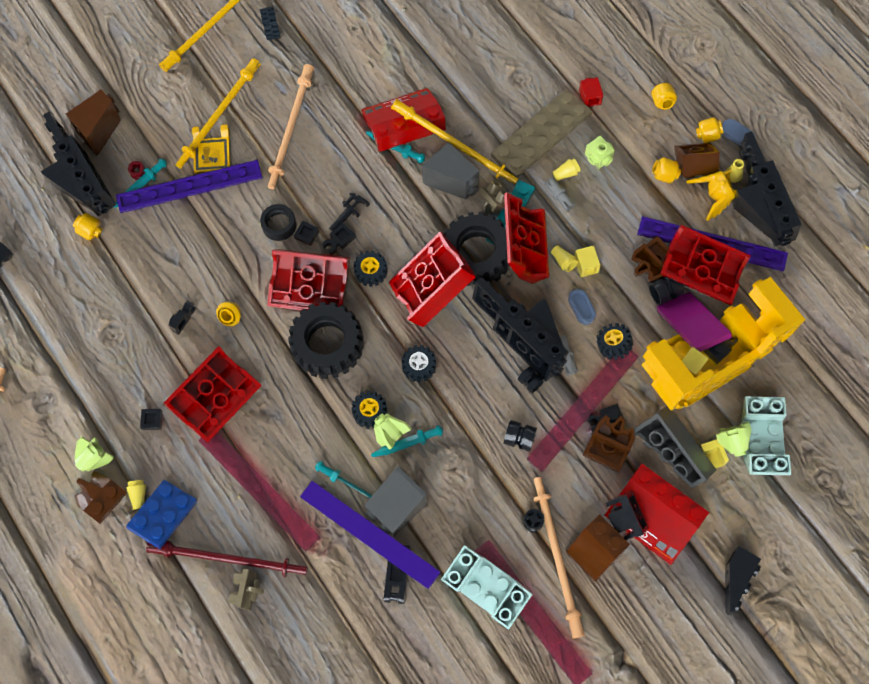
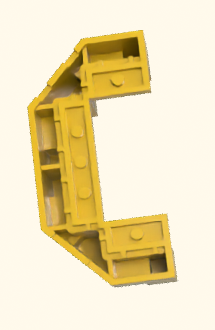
[642,277,806,410]

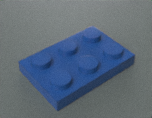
[126,480,197,549]

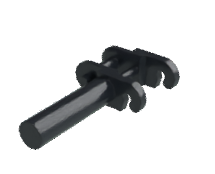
[329,193,370,231]

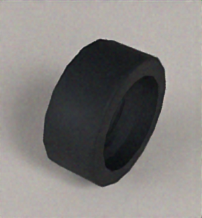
[260,204,297,241]

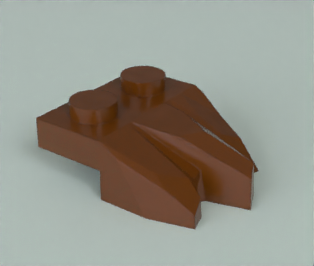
[631,236,668,282]
[583,415,635,473]
[74,471,127,524]

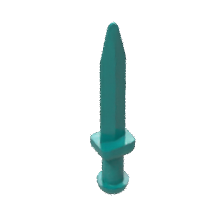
[366,131,426,163]
[114,159,167,208]
[371,425,443,457]
[315,461,372,498]

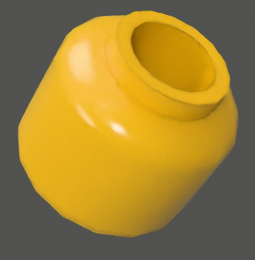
[651,83,677,110]
[696,117,724,143]
[652,157,681,184]
[73,213,103,240]

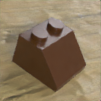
[674,143,720,178]

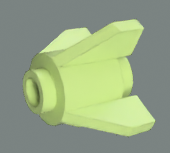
[374,414,411,449]
[716,422,751,457]
[74,436,114,472]

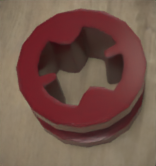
[128,161,145,180]

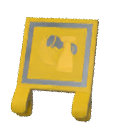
[192,124,230,174]

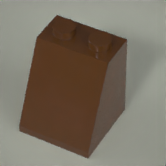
[66,89,121,156]
[566,514,630,581]

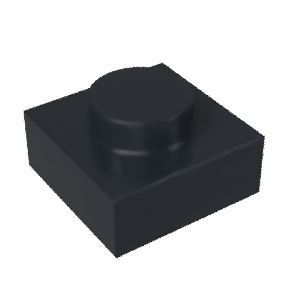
[294,221,319,246]
[140,409,163,430]

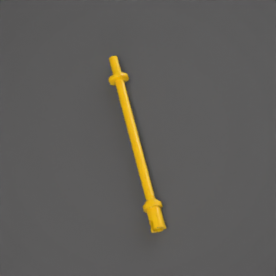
[159,0,240,72]
[175,58,261,169]
[391,99,518,185]

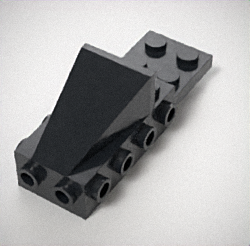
[41,112,117,216]
[733,131,802,247]
[472,277,569,382]

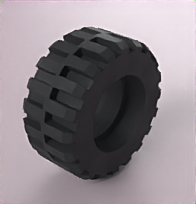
[443,212,509,286]
[288,302,364,379]

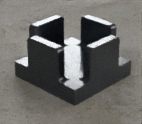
[606,490,649,540]

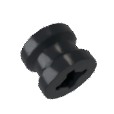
[523,509,544,532]

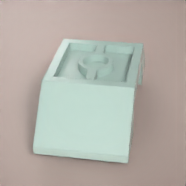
[741,396,791,475]
[441,545,533,630]

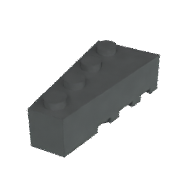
[634,406,717,488]

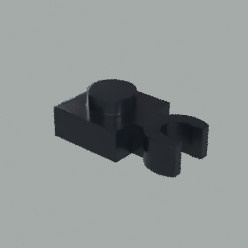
[322,223,356,255]
[169,300,196,335]
[703,338,738,364]
[587,404,624,431]

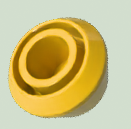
[216,302,241,327]

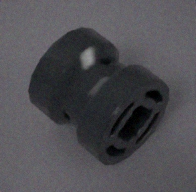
[517,366,545,394]

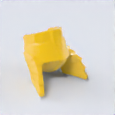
[687,169,737,221]

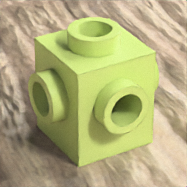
[585,136,615,169]

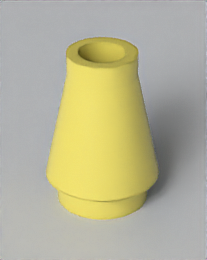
[552,158,581,181]
[726,159,744,183]
[551,245,578,272]
[126,480,146,510]

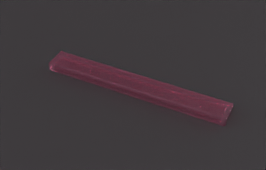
[527,351,639,472]
[198,433,320,552]
[475,540,592,684]

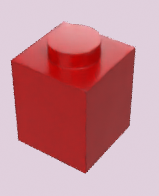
[579,77,603,107]

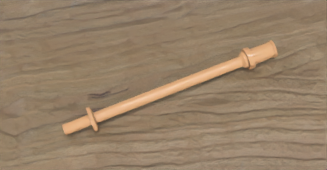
[268,64,315,189]
[533,477,585,639]

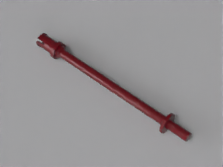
[146,541,308,577]

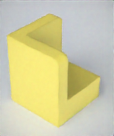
[574,246,600,277]
[682,347,709,376]
[700,439,729,468]

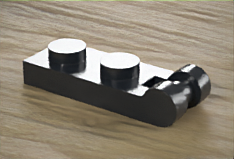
[384,545,411,604]

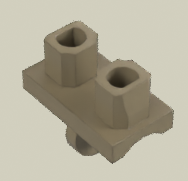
[479,181,508,214]
[229,569,264,611]

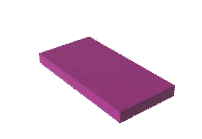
[657,292,732,352]

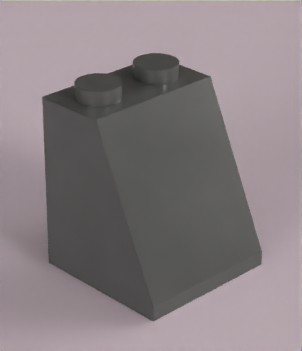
[422,143,479,200]
[364,466,428,537]

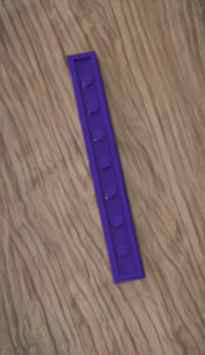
[116,160,263,213]
[637,216,788,271]
[300,481,441,590]

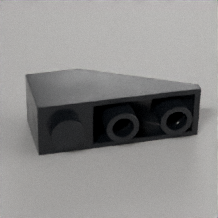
[725,546,761,616]

